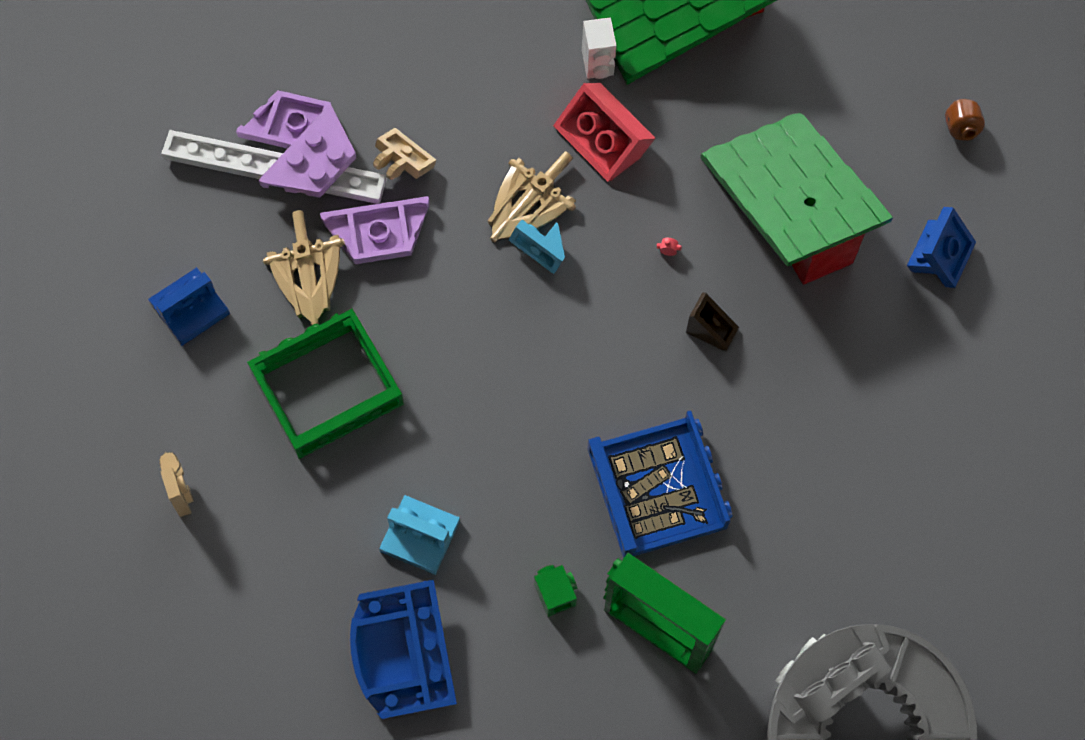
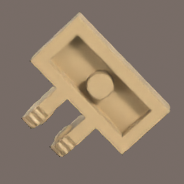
[373,128,436,180]
[159,452,194,517]

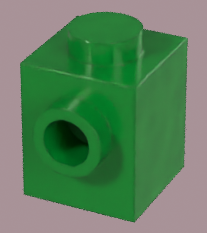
[534,565,578,617]

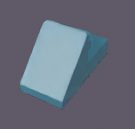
[508,220,565,274]

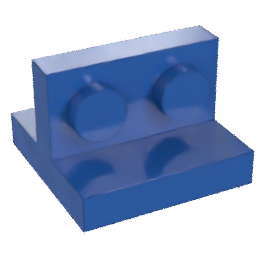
[907,207,976,288]
[148,267,230,346]

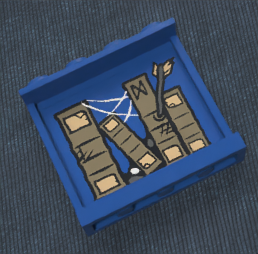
[587,410,733,559]

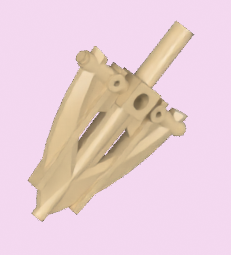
[488,151,576,243]
[263,210,345,325]

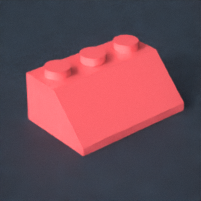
[553,83,655,182]

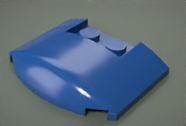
[350,580,457,719]

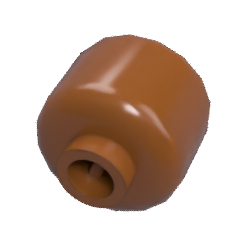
[945,99,985,140]

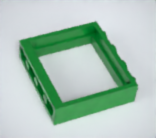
[247,308,404,459]
[603,553,726,674]

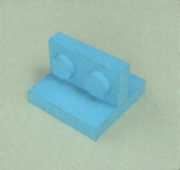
[379,495,460,575]

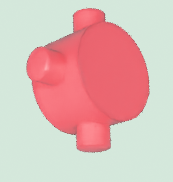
[657,238,682,256]

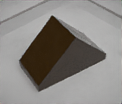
[686,293,739,351]

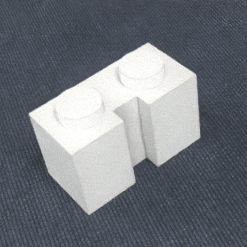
[582,17,616,79]

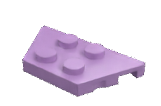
[236,90,331,149]
[259,105,356,198]
[320,196,430,264]

